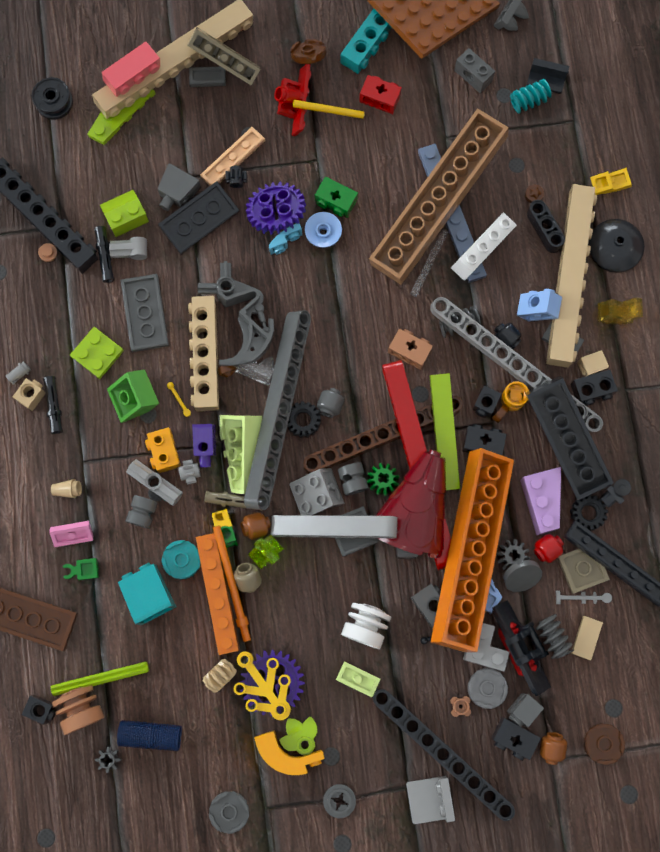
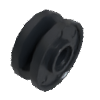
[31,77,73,120]

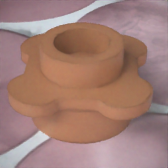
[450,696,471,717]

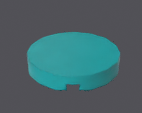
[162,540,201,580]

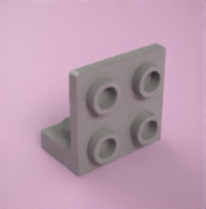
[290,468,345,516]
[406,776,455,824]

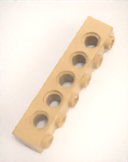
[188,296,219,411]

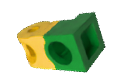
[212,509,238,548]

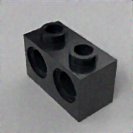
[570,369,618,406]

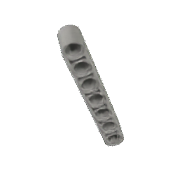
[270,515,398,538]

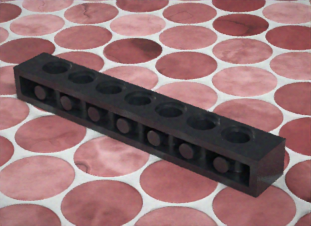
[0,157,98,274]

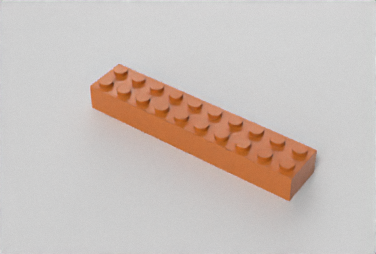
[431,448,514,652]

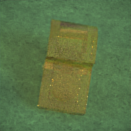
[598,297,643,324]

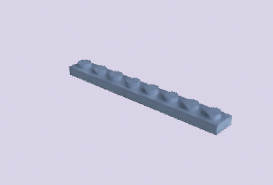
[418,144,487,283]

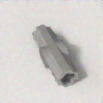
[126,459,183,506]

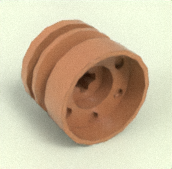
[52,685,105,735]

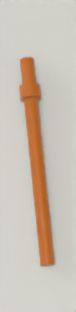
[213,525,251,642]

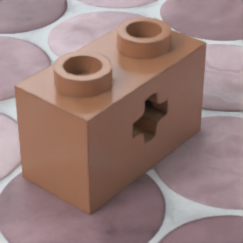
[388,329,433,370]

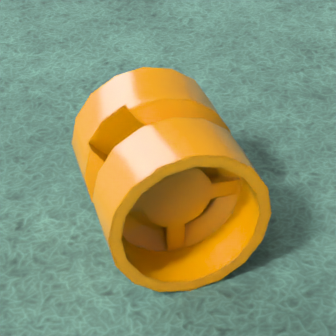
[501,381,529,411]

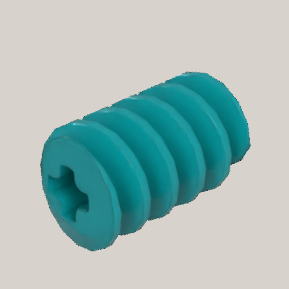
[510,79,552,114]

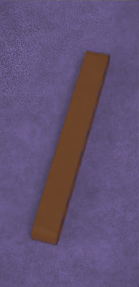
[303,395,463,474]

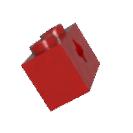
[359,75,402,114]

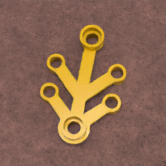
[234,651,291,720]

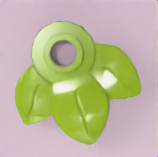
[279,717,317,755]

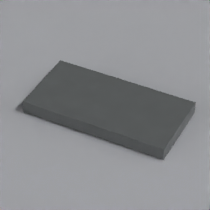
[120,274,169,353]

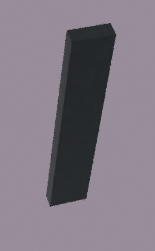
[564,521,660,607]

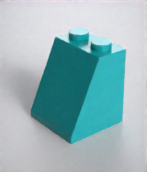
[118,563,177,625]

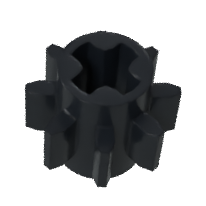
[225,165,248,188]

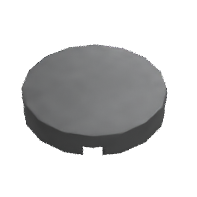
[468,668,508,709]

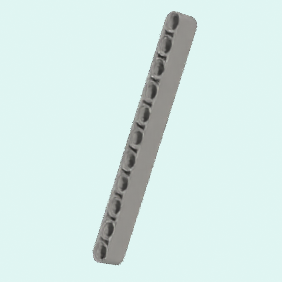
[430,297,603,432]

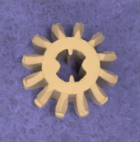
[203,659,236,693]

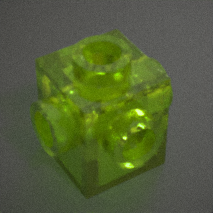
[248,535,284,569]

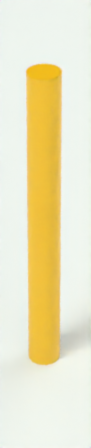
[293,100,364,119]

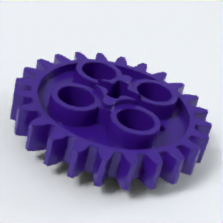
[246,182,306,235]
[240,650,305,716]

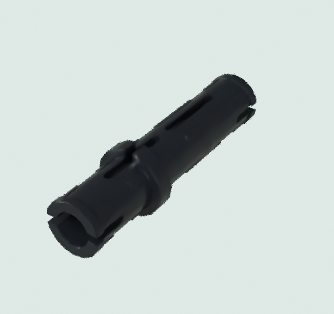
[94,226,114,283]
[43,376,63,434]

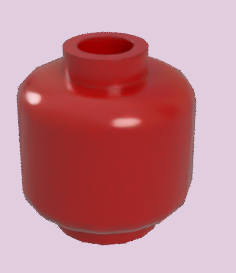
[533,534,564,563]

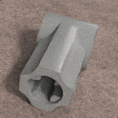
[109,237,147,260]

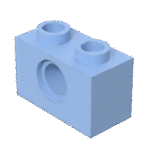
[517,289,562,321]

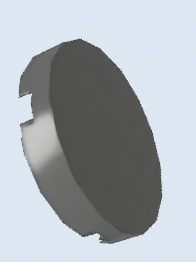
[503,560,542,592]
[209,791,249,834]

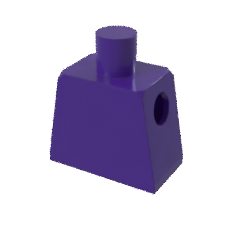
[192,424,216,467]

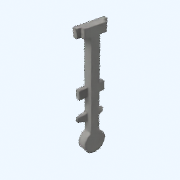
[556,591,612,604]

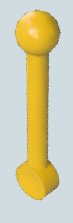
[167,382,191,417]

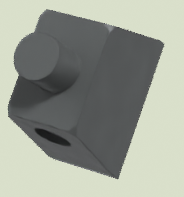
[158,163,201,211]

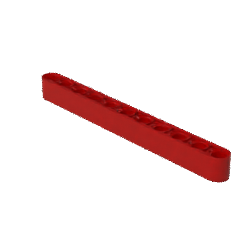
[382,360,451,570]

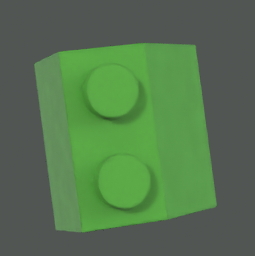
[107,370,159,423]

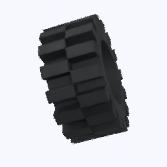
[287,401,321,438]
[570,495,608,531]

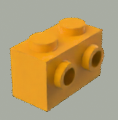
[145,427,181,473]

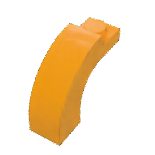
[254,730,325,775]

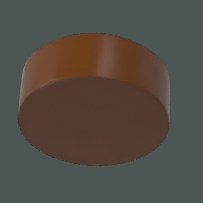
[492,404,510,423]

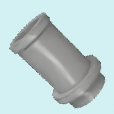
[5,361,31,385]

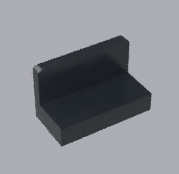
[527,58,569,94]

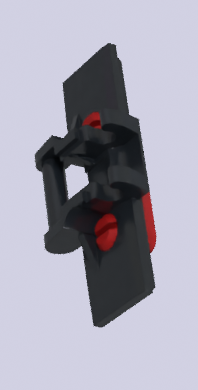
[492,600,551,696]

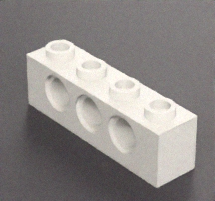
[451,212,517,281]

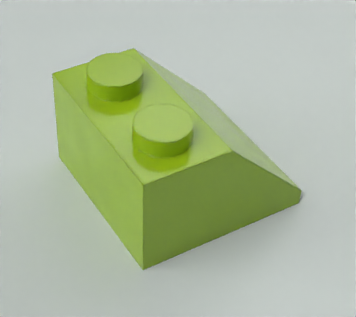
[100,190,149,237]

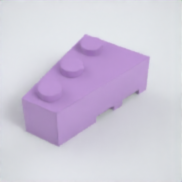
[520,467,561,536]

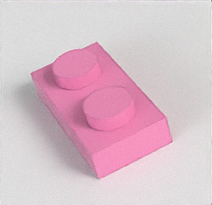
[50,521,93,547]

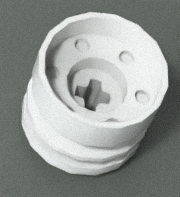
[341,603,391,649]

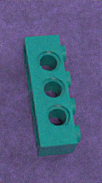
[340,9,392,74]

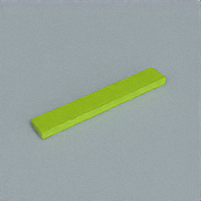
[429,373,460,490]

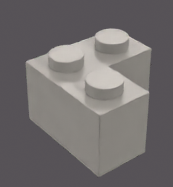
[463,623,509,672]

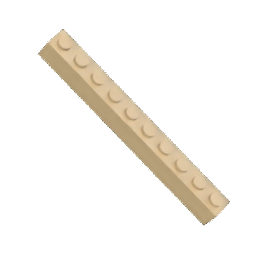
[92,0,253,119]
[546,184,597,368]

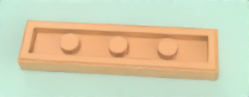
[200,127,265,186]

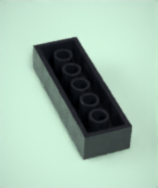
[525,376,614,500]

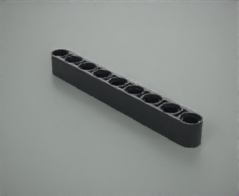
[372,689,515,821]

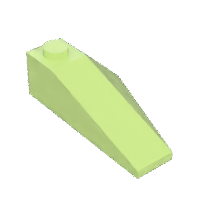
[220,415,262,494]

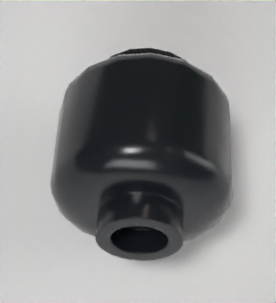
[494,323,521,349]

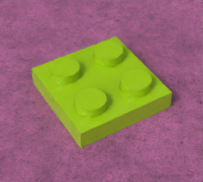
[70,327,124,379]

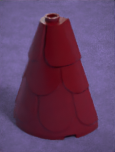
[375,449,446,558]

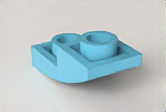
[269,223,302,255]

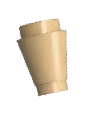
[51,479,82,498]

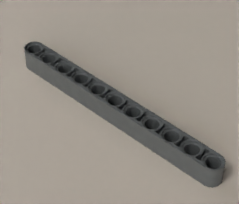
[244,310,311,510]

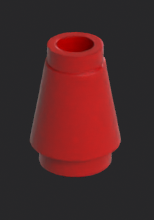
[274,85,303,104]

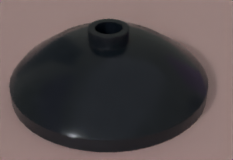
[588,219,645,273]

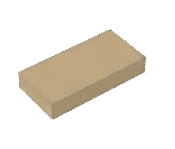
[571,616,603,660]

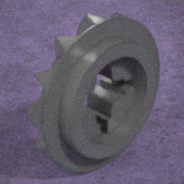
[323,784,356,818]

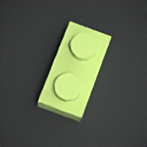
[336,661,380,697]

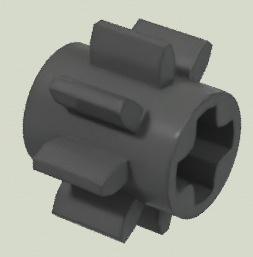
[95,746,122,773]

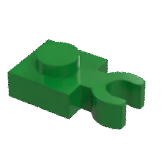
[63,558,99,581]

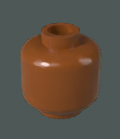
[240,512,271,540]
[540,732,567,765]

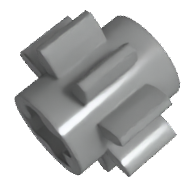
[179,459,201,484]

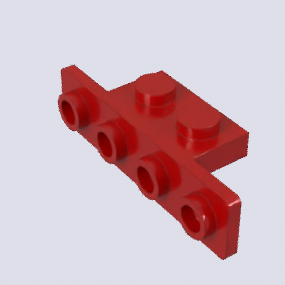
[277,64,311,136]

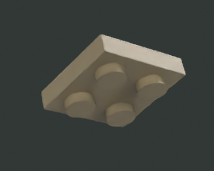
[557,549,610,594]

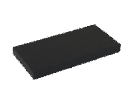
[158,181,240,255]

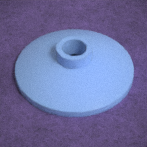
[305,212,342,248]

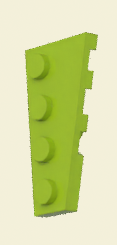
[87,89,156,145]

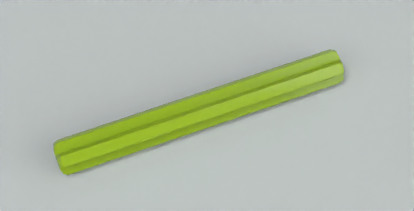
[51,662,149,696]

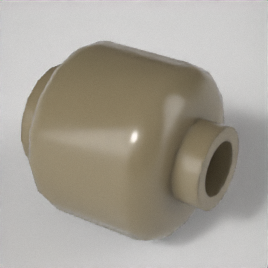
[234,563,262,593]

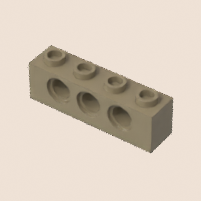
[187,27,261,85]

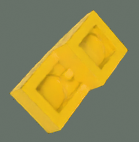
[590,168,632,195]

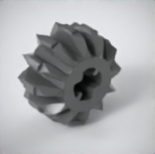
[496,539,530,570]

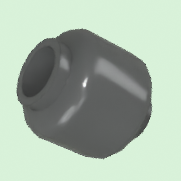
[317,388,344,418]

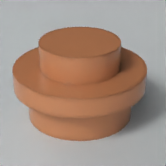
[38,243,57,262]

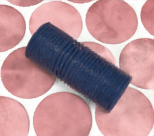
[117,720,182,752]

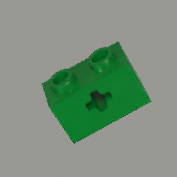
[315,176,358,218]

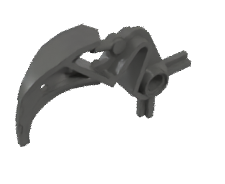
[198,261,274,366]

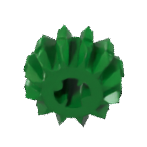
[367,463,400,496]

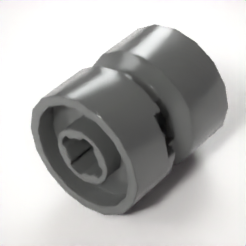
[338,462,369,496]
[125,495,158,529]

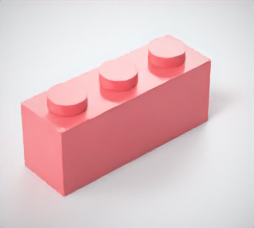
[101,42,160,97]

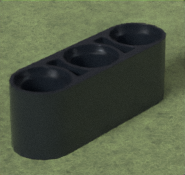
[527,200,565,253]

